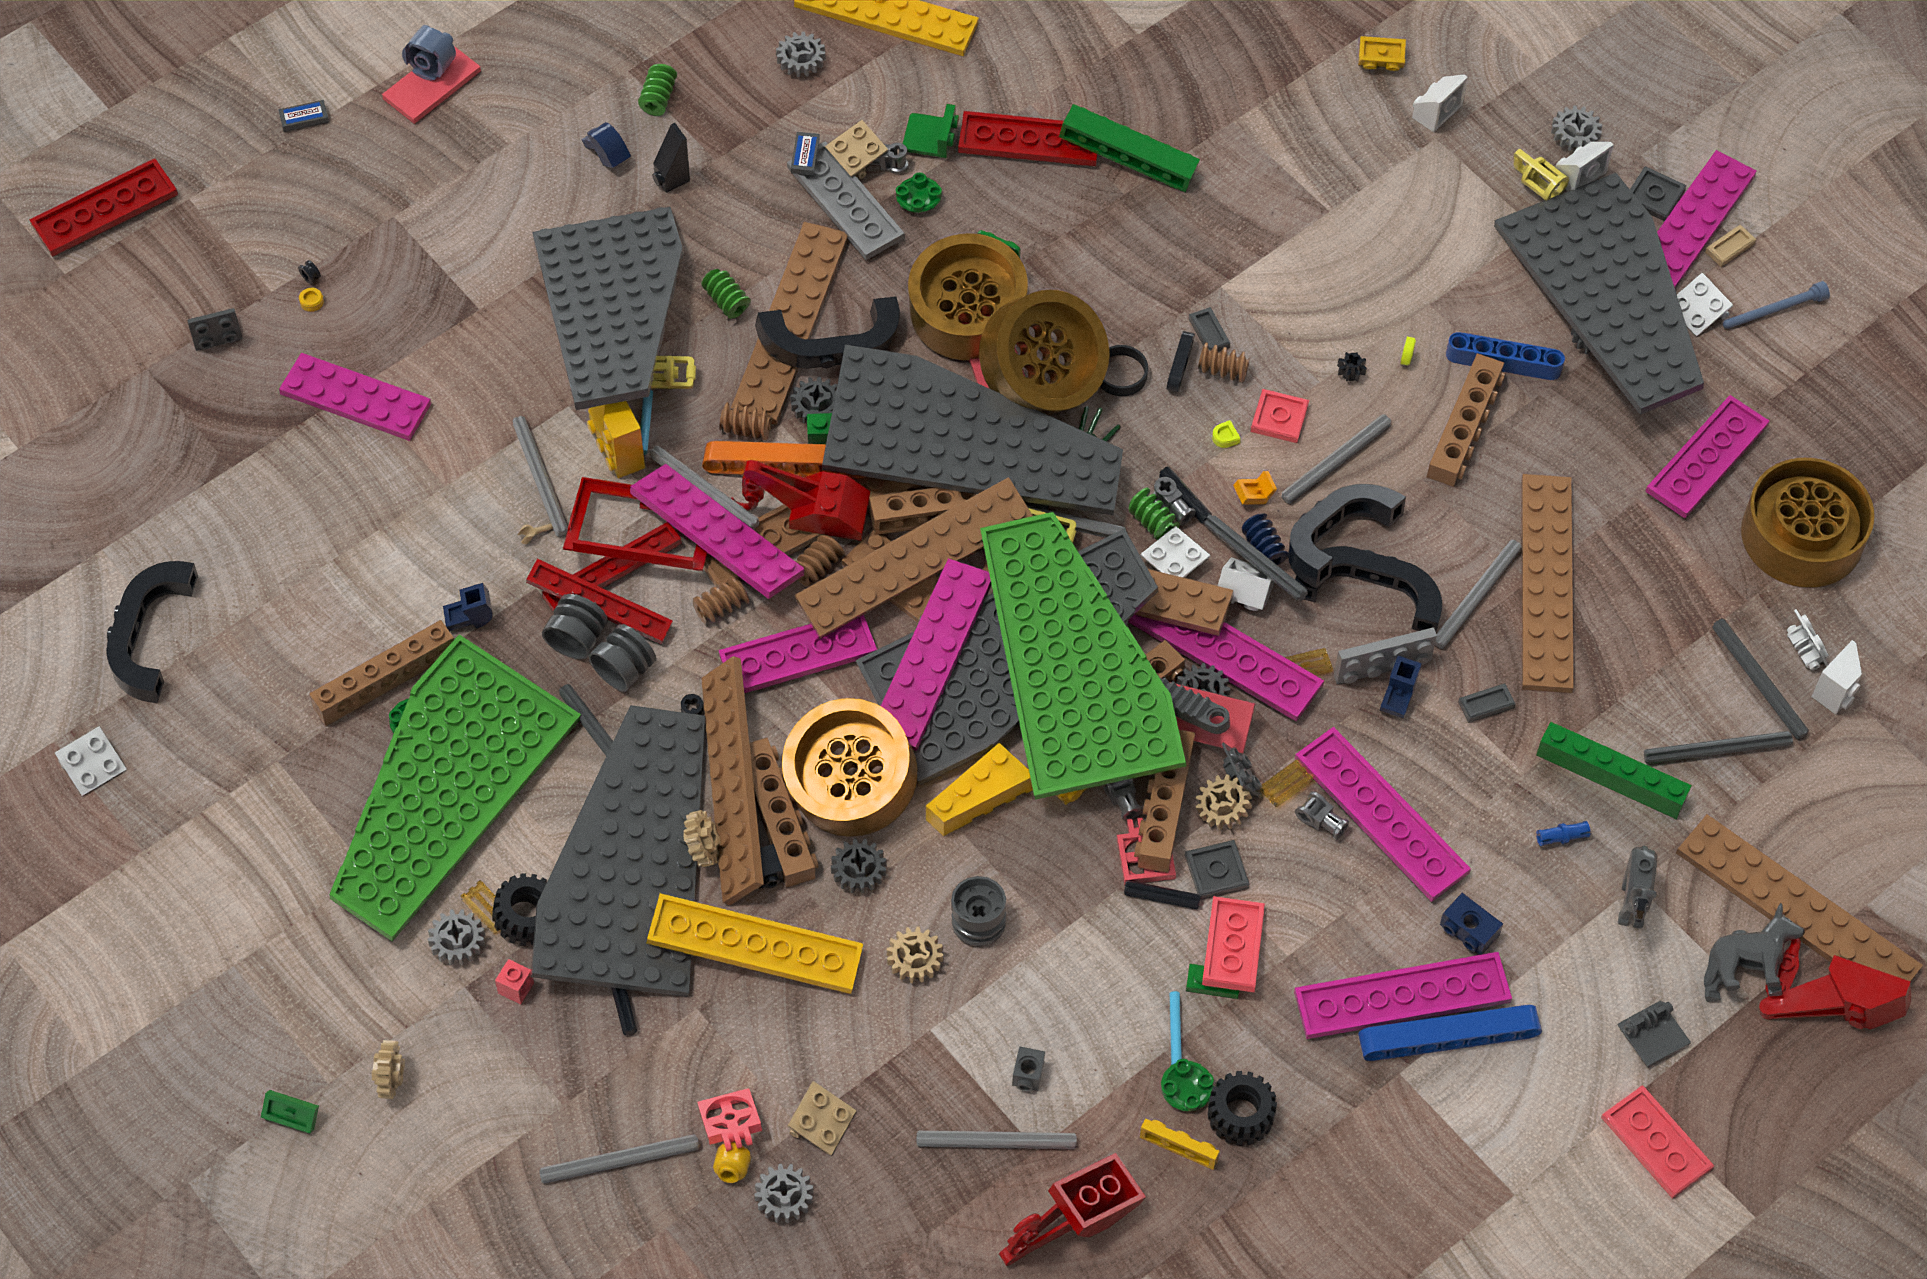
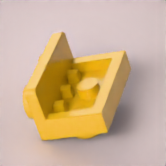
[1358,36,1406,71]

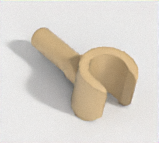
[517,523,553,544]

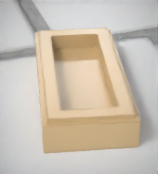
[1705,225,1756,267]

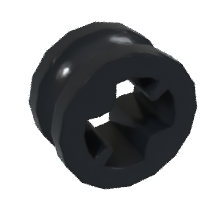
[298,260,321,284]
[681,694,703,715]

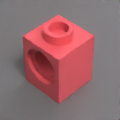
[495,959,534,1005]

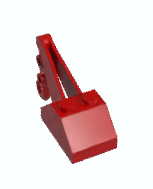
[730,460,870,541]
[1759,938,1911,1030]
[999,1153,1146,1266]

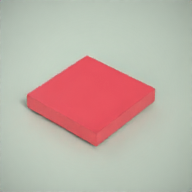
[1250,389,1309,443]

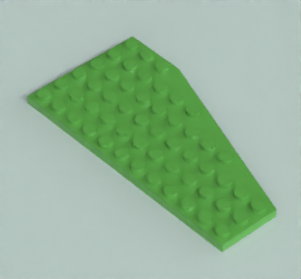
[980,512,1187,800]
[329,634,581,942]

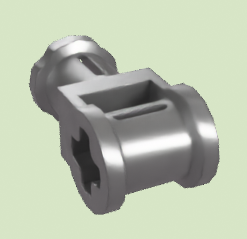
[871,143,908,174]
[1153,477,1196,525]
[1103,779,1143,821]
[1295,791,1349,839]

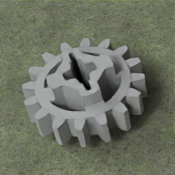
[776,32,826,77]
[1551,105,1602,151]
[428,909,485,965]
[754,1164,813,1223]

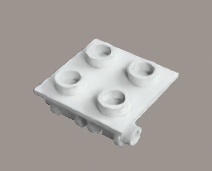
[1677,273,1733,337]
[1140,526,1210,578]
[1787,609,1829,671]
[55,726,127,796]

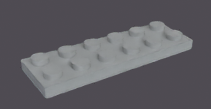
[787,141,905,260]

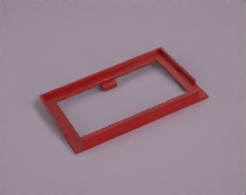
[563,477,707,571]

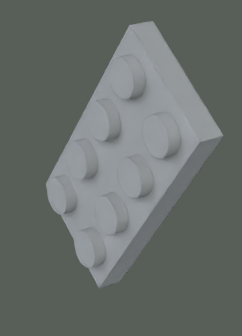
[1334,627,1437,684]

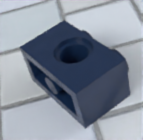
[1440,893,1503,955]

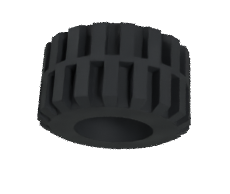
[492,873,547,946]
[1207,1071,1277,1146]

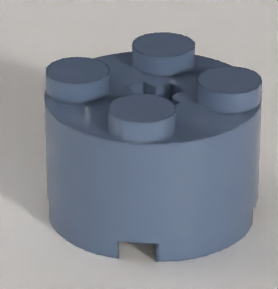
[402,25,456,80]

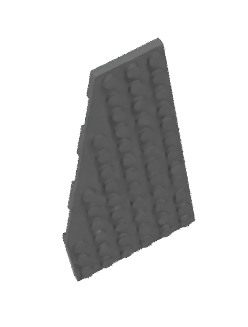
[1494,173,1704,415]
[532,207,683,410]
[822,345,1123,515]
[856,528,1159,785]
[531,705,705,997]

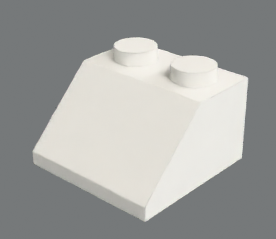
[1412,75,1468,132]
[1556,142,1614,191]
[1218,557,1274,611]
[1812,640,1862,714]

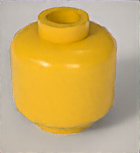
[713,1142,751,1183]

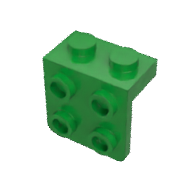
[902,104,959,158]

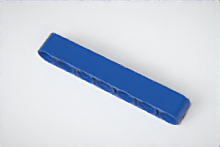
[1358,1005,1542,1061]

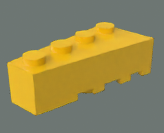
[926,743,1033,836]

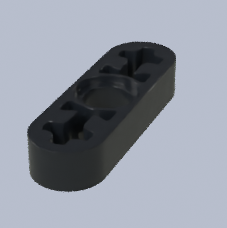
[1166,331,1195,392]

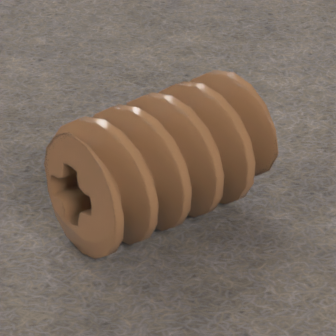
[1198,342,1251,383]
[719,402,772,440]
[795,535,845,587]
[693,577,750,625]

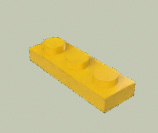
[1140,1118,1220,1170]

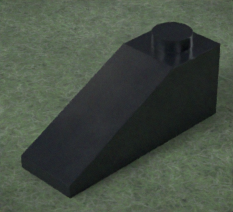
[652,123,690,193]

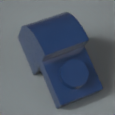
[581,122,631,168]
[443,582,493,632]
[1380,656,1422,719]

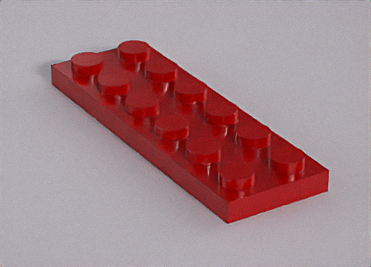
[958,111,1097,166]
[29,158,178,257]

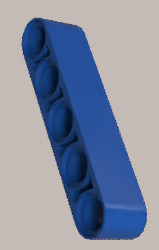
[1446,332,1565,380]

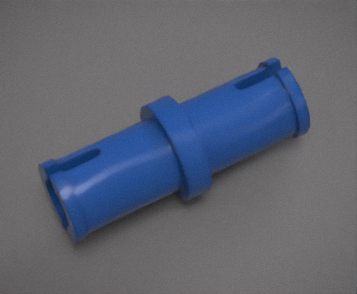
[1536,821,1591,846]

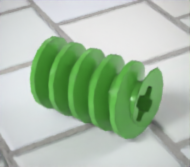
[638,64,677,116]
[701,269,751,319]
[1129,487,1180,540]

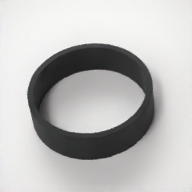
[1100,345,1148,396]

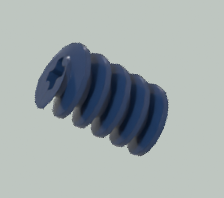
[1242,513,1288,565]

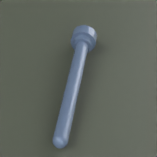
[1723,281,1830,329]

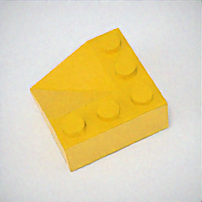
[586,401,645,479]

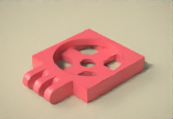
[1117,818,1176,885]
[697,1088,762,1152]

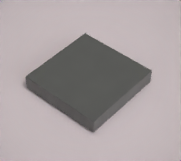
[1630,166,1687,221]
[1184,840,1250,900]

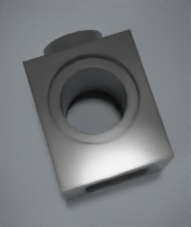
[1012,1046,1045,1091]

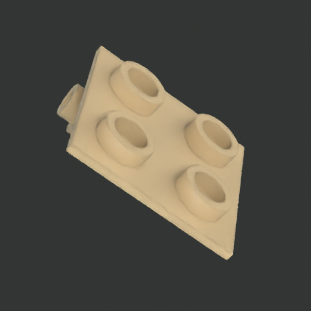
[825,120,889,179]
[787,1081,856,1156]

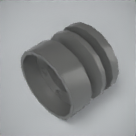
[542,594,608,660]
[588,624,656,692]
[951,876,1006,946]

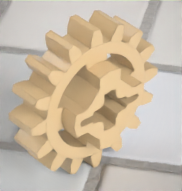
[1196,774,1252,830]
[683,810,721,867]
[887,926,943,983]
[372,1040,405,1099]

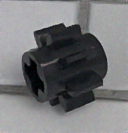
[1337,352,1367,382]

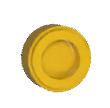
[299,288,324,312]

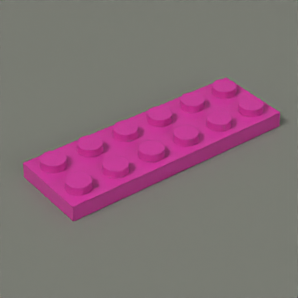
[279,353,431,441]
[1645,395,1770,519]
[719,615,877,693]

